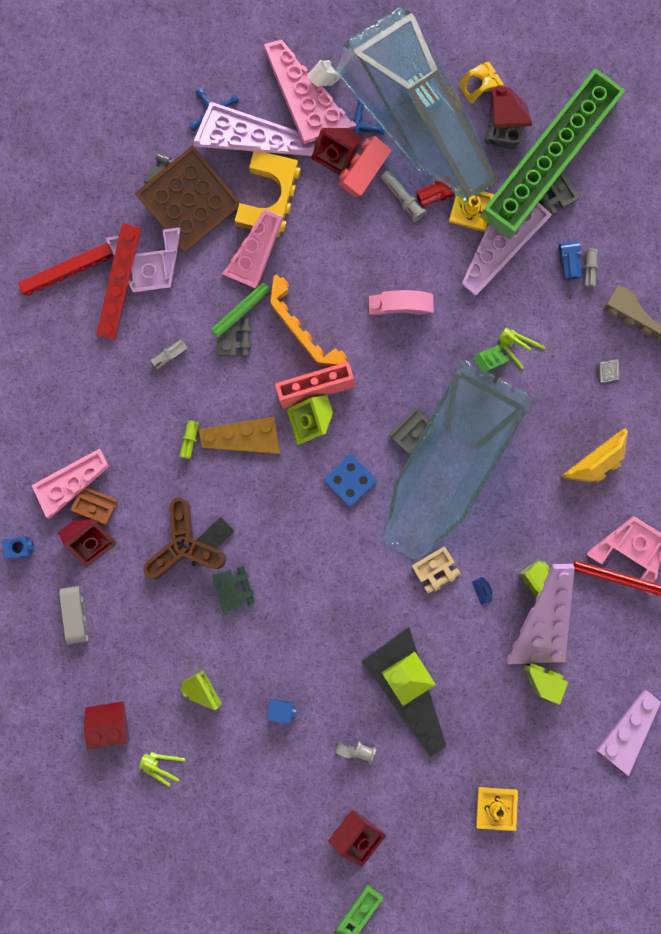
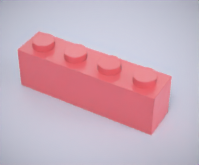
[275,362,356,409]

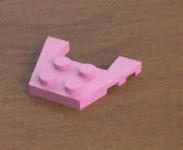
[586,516,661,595]

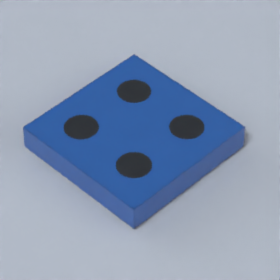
[323,454,377,507]

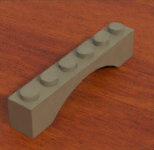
[603,285,661,343]

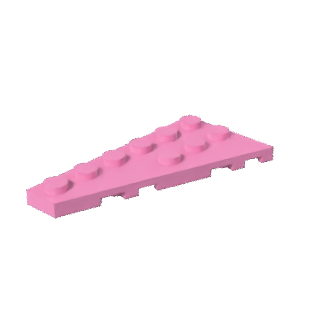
[264,40,357,144]

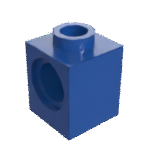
[2,536,34,559]
[266,699,296,724]

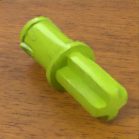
[180,420,199,459]

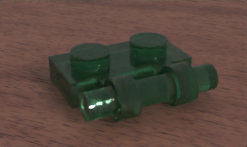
[212,566,255,613]

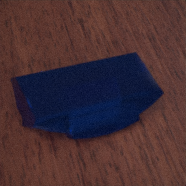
[472,577,493,605]

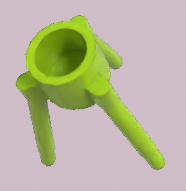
[498,328,545,370]
[139,752,186,787]

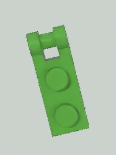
[473,344,510,373]
[335,884,384,934]

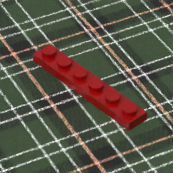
[96,223,142,340]

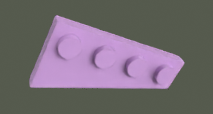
[597,689,661,776]

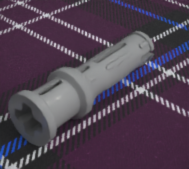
[381,170,427,222]

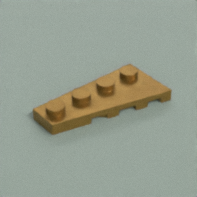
[199,416,280,454]

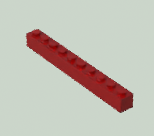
[18,243,114,296]

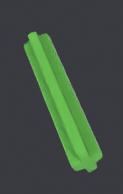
[211,283,270,337]

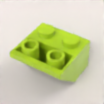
[523,663,568,704]

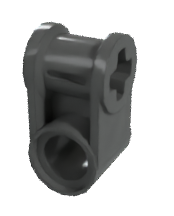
[484,121,522,149]

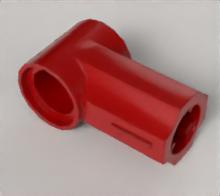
[416,176,456,207]

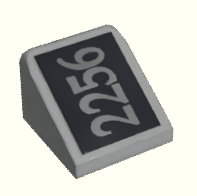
[597,359,619,383]

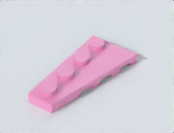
[31,449,109,519]

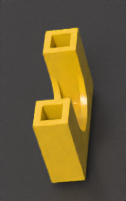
[235,151,301,237]

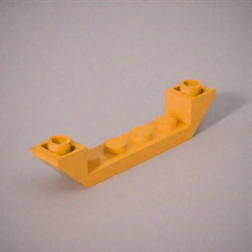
[270,274,348,367]

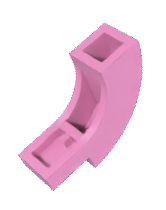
[369,290,434,316]

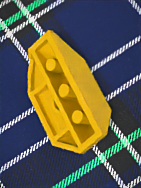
[561,428,628,483]

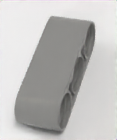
[60,586,88,644]

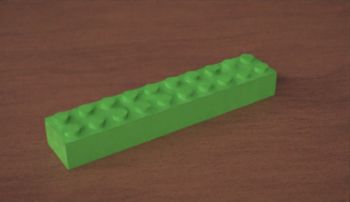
[480,68,625,239]

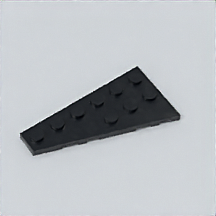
[362,627,446,757]

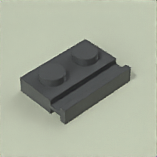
[389,408,435,455]

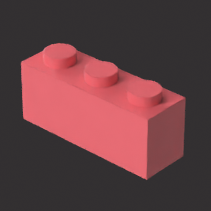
[338,136,392,198]

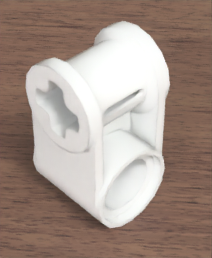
[308,60,341,87]

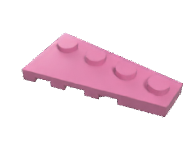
[222,209,284,288]

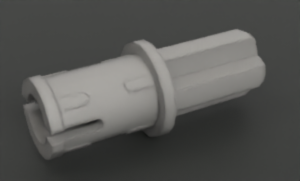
[583,249,599,287]
[151,340,187,370]

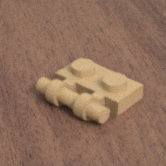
[411,546,461,594]

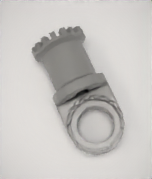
[335,741,377,765]

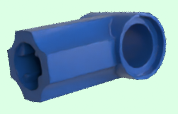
[558,241,582,280]

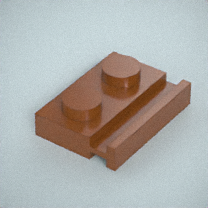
[70,488,118,527]

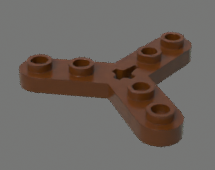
[143,498,226,579]

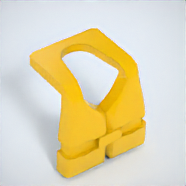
[458,62,504,103]

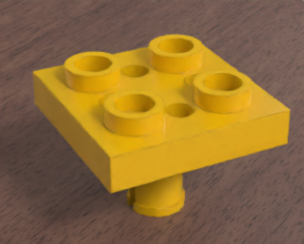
[449,185,494,232]
[476,787,518,831]

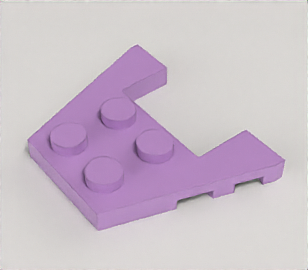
[106,227,181,292]

